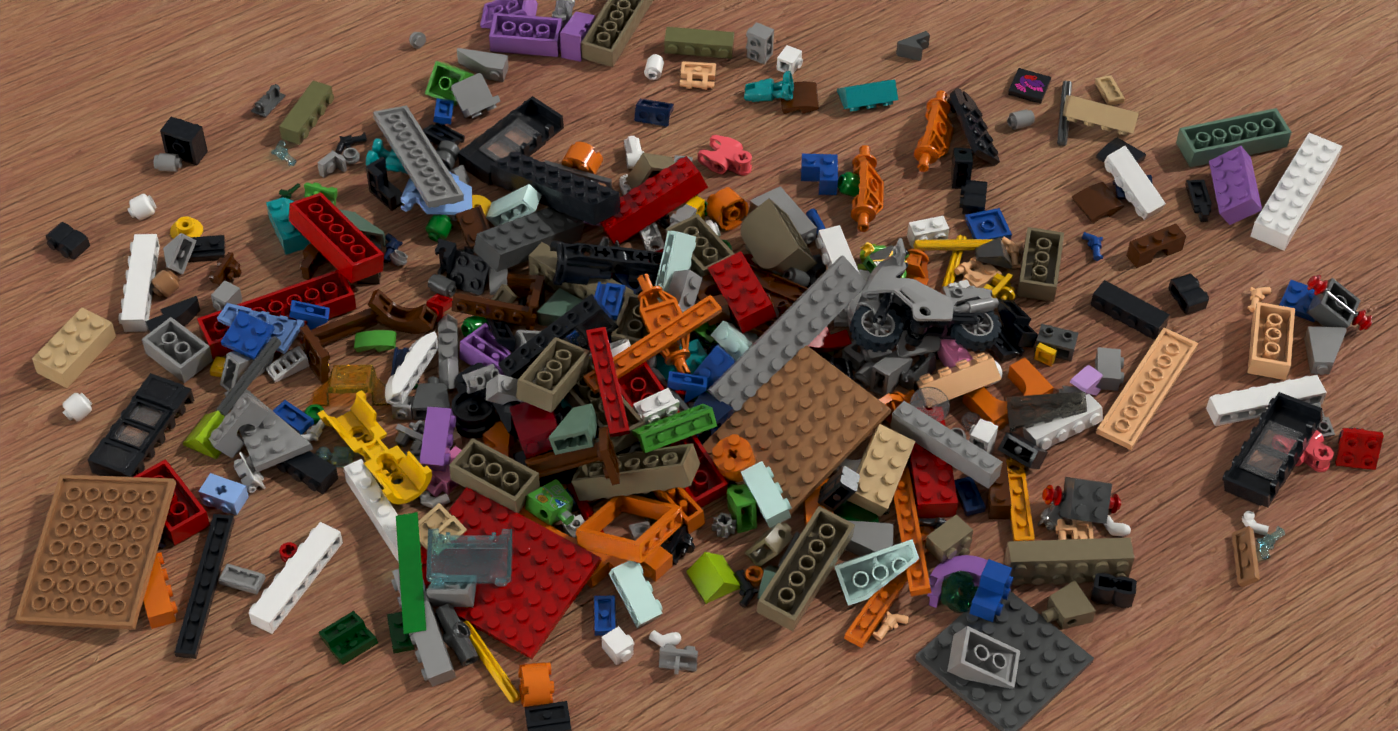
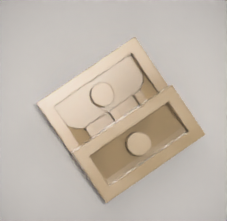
[418,503,467,558]

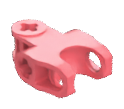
[698,135,752,176]
[1271,430,1334,472]

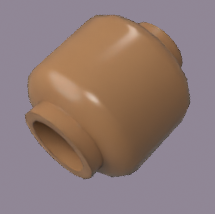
[151,270,180,298]

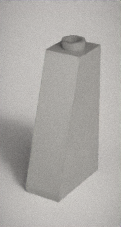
[750,186,817,244]

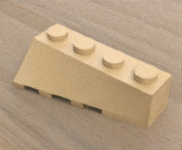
[1063,95,1139,136]

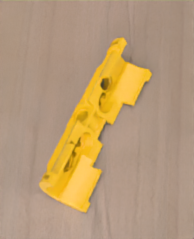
[317,390,432,504]

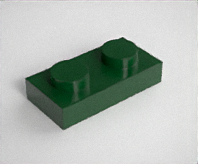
[387,612,414,654]

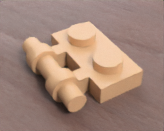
[680,61,716,90]
[954,256,1002,288]
[1055,519,1094,540]

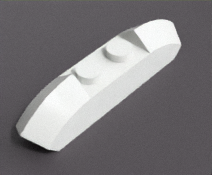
[385,331,438,405]

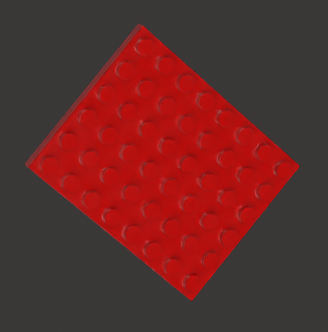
[420,487,602,659]

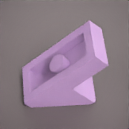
[1070,365,1103,396]

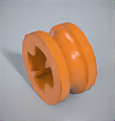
[745,566,764,587]

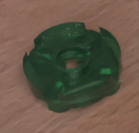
[941,571,978,613]

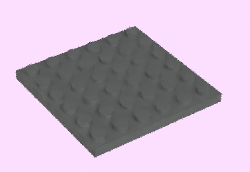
[915,591,1094,731]

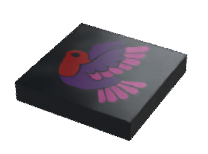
[1008,68,1052,104]

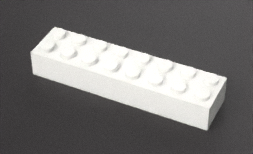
[1250,133,1342,250]

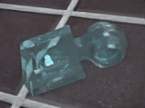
[316,446,355,467]

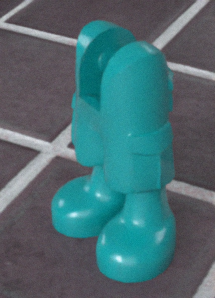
[744,71,794,102]
[366,138,408,174]

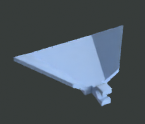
[400,172,472,215]

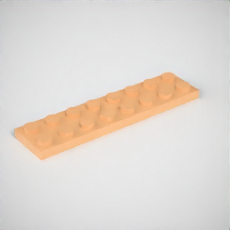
[1096,328,1198,450]

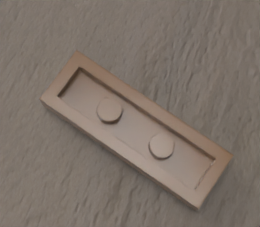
[1232,526,1260,587]

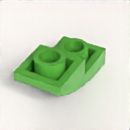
[354,330,397,353]

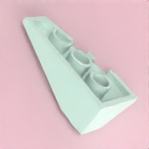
[834,539,919,606]

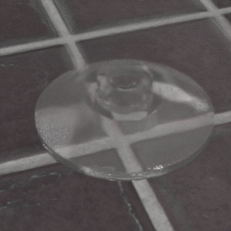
[910,387,950,422]

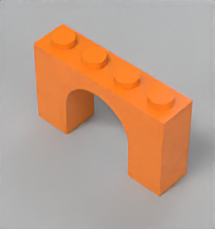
[962,357,1054,430]

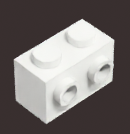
[907,216,949,249]
[969,418,998,454]

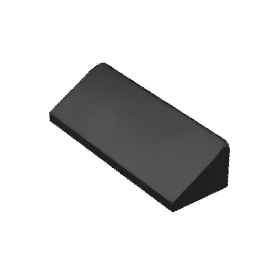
[486,318,516,352]

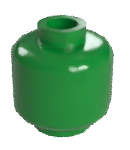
[837,172,860,197]
[425,215,452,242]
[461,315,490,337]

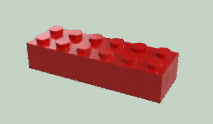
[599,156,708,244]
[289,193,384,283]
[907,407,958,518]

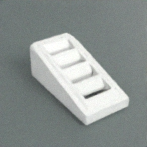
[266,346,309,383]

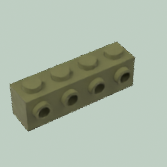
[664,27,734,59]
[279,81,334,145]

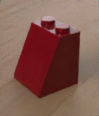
[509,402,558,459]

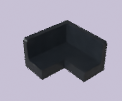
[366,157,404,211]

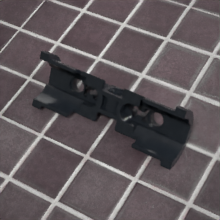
[550,241,663,286]

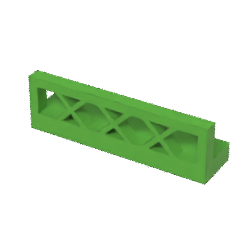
[632,404,717,453]

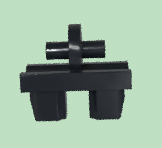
[660,524,695,565]

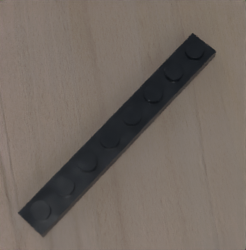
[174,514,235,659]

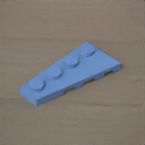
[217,303,305,354]

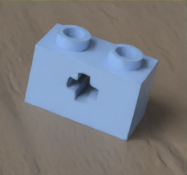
[198,473,249,515]

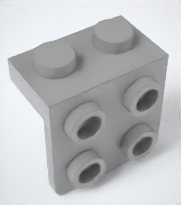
[451,73,501,118]

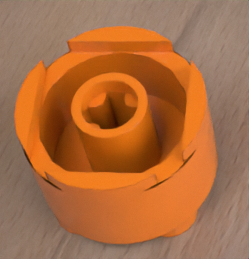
[561,141,603,179]
[706,187,749,231]
[712,434,756,482]
[518,662,555,707]

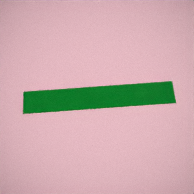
[396,512,426,634]

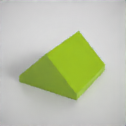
[183,410,238,459]
[687,552,740,604]

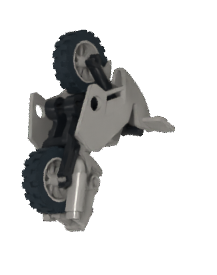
[850,238,1002,358]

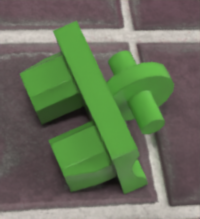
[304,182,337,206]

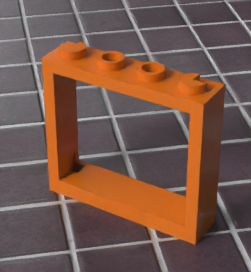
[576,495,683,563]

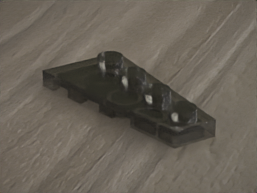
[1006,392,1087,433]

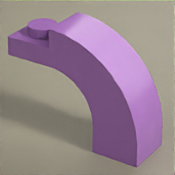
[927,555,988,608]

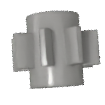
[712,513,736,538]

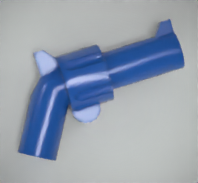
[1082,232,1103,261]

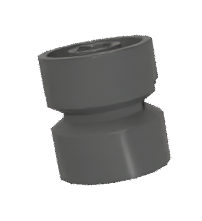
[436,140,460,171]

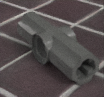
[435,604,478,666]

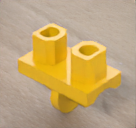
[983,273,1015,300]

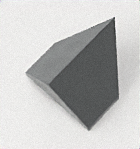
[975,237,1012,269]

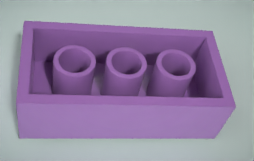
[489,13,562,57]
[1209,146,1262,225]

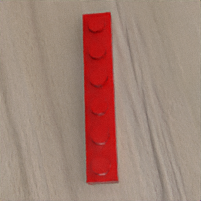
[586,327,630,438]

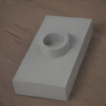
[218,564,266,595]

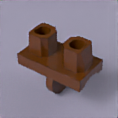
[208,252,242,286]

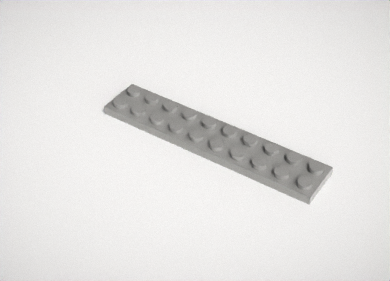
[373,105,464,208]
[707,255,867,413]

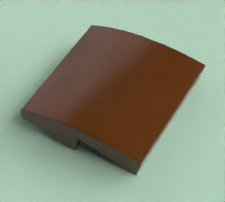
[781,81,819,114]
[1072,182,1124,224]

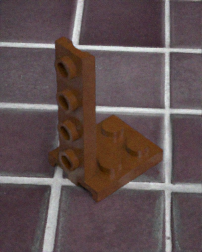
[451,275,544,331]
[300,308,378,384]
[525,426,620,486]

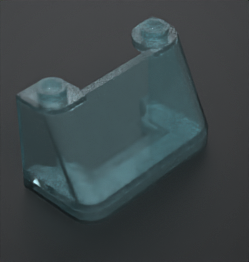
[426,529,514,586]

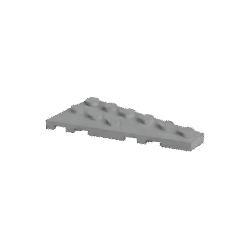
[224,389,313,472]

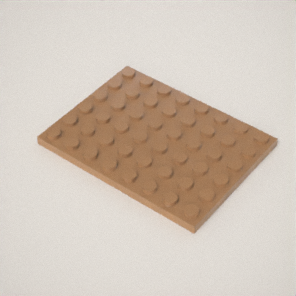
[703,345,891,523]
[15,474,176,630]

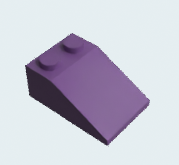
[480,0,538,29]

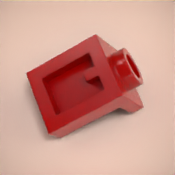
[426,293,453,322]

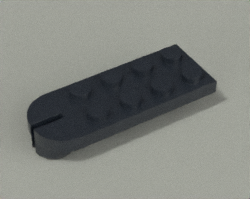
[947,88,1000,166]

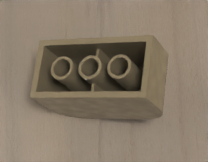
[741,198,817,277]

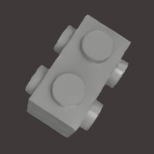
[746,22,774,65]

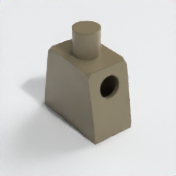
[745,522,792,567]
[1041,581,1096,629]

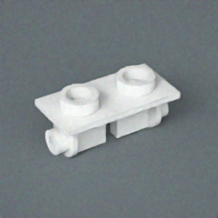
[234,452,265,493]

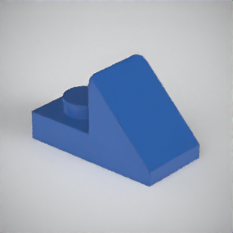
[289,300,330,330]
[667,371,707,403]

